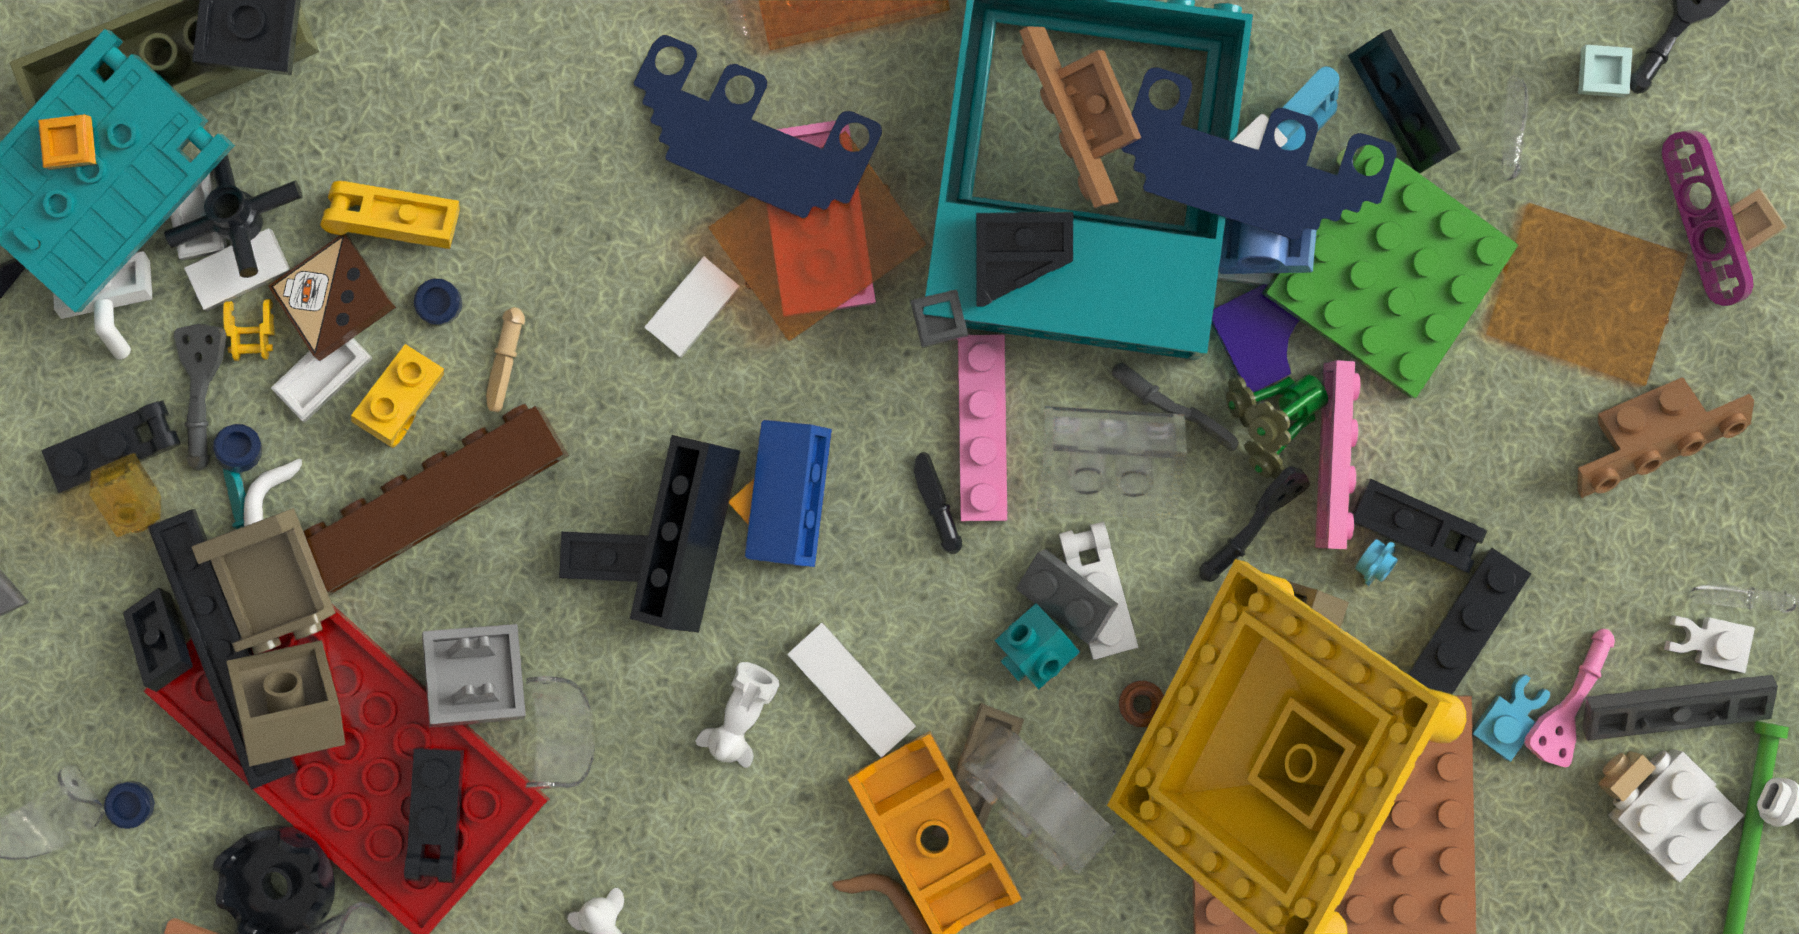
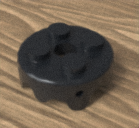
[213,825,335,934]

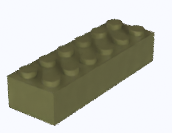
[9,0,319,110]

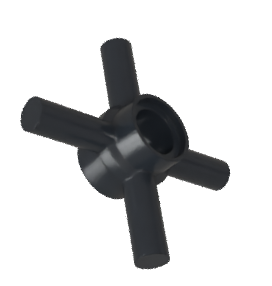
[164,154,303,278]

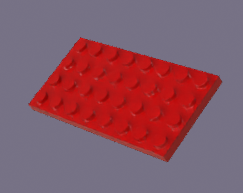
[143,604,550,934]

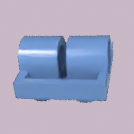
[1219,218,1316,274]

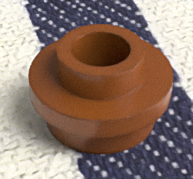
[1119,680,1164,727]

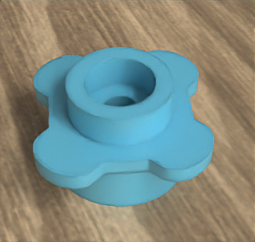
[1355,539,1398,586]

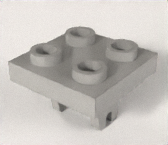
[422,624,526,728]

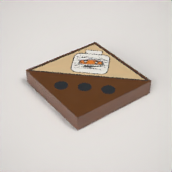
[268,234,396,361]

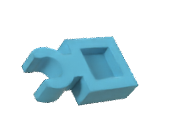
[1472,674,1550,762]

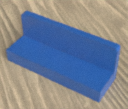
[745,420,832,567]

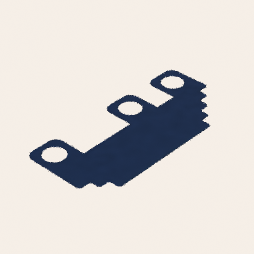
[634,35,882,218]
[1121,67,1397,240]

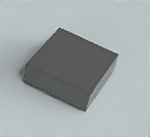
[910,289,968,348]

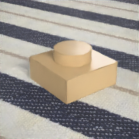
[1730,188,1788,254]
[1598,751,1656,802]

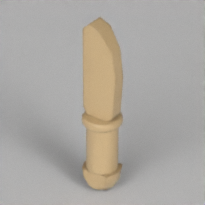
[486,307,525,413]

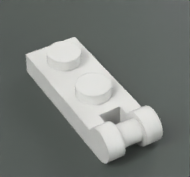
[1058,522,1138,660]

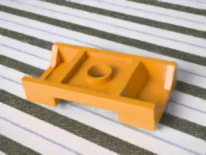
[847,731,1022,934]

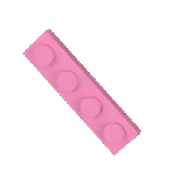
[958,335,1007,521]
[1315,360,1360,549]

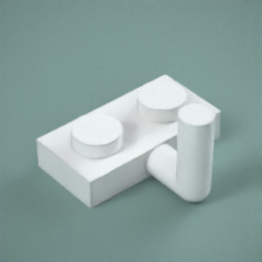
[53,251,152,359]

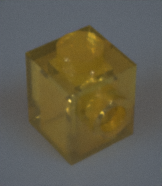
[89,453,161,538]

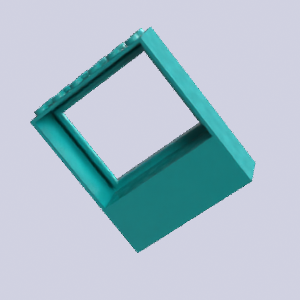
[923,0,1253,360]

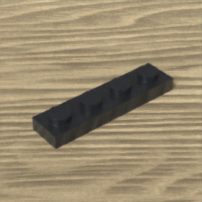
[1407,548,1531,694]

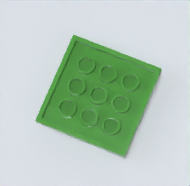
[1262,145,1518,398]

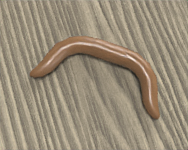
[832,873,932,934]

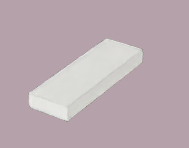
[788,623,916,758]

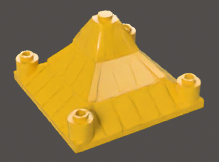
[1107,559,1466,934]

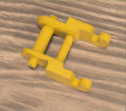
[223,299,275,361]

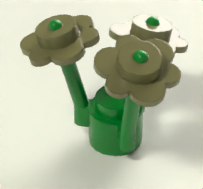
[1226,374,1328,479]

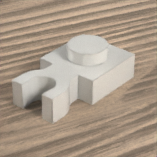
[1664,615,1755,673]

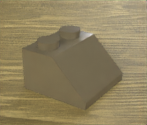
[227,640,345,767]

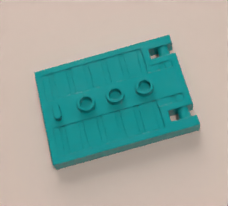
[0,29,235,313]

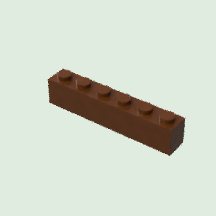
[303,404,569,596]

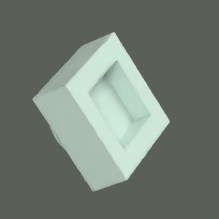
[1578,45,1632,97]

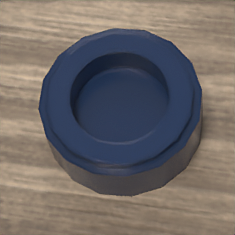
[414,278,462,326]
[213,424,262,473]
[104,781,155,829]

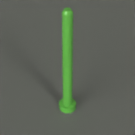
[1723,721,1789,934]

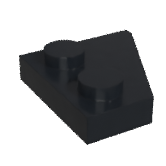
[976,212,1073,307]

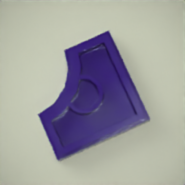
[1211,284,1300,392]

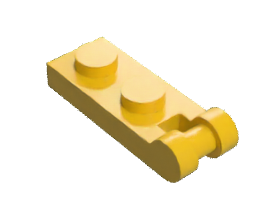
[320,181,460,249]

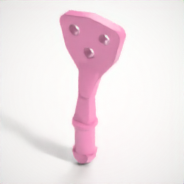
[1524,629,1615,768]

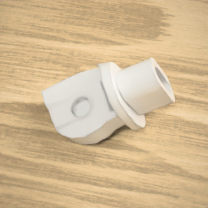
[1757,777,1799,827]

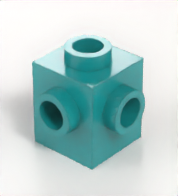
[994,603,1080,690]

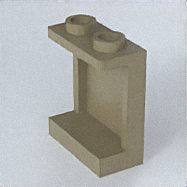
[192,508,335,655]

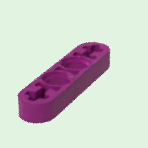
[1662,130,1754,306]

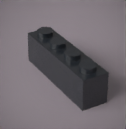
[630,435,740,633]

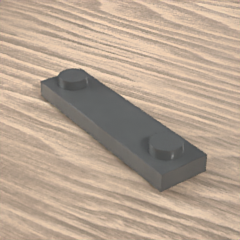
[1582,675,1778,741]

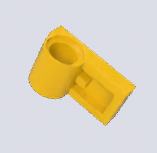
[351,344,444,448]

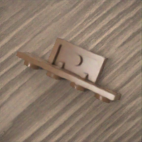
[1019,27,1141,208]
[1577,377,1754,498]

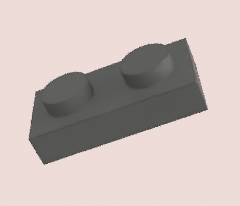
[1016,549,1118,645]

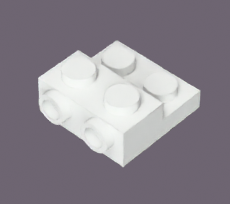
[1608,749,1744,882]

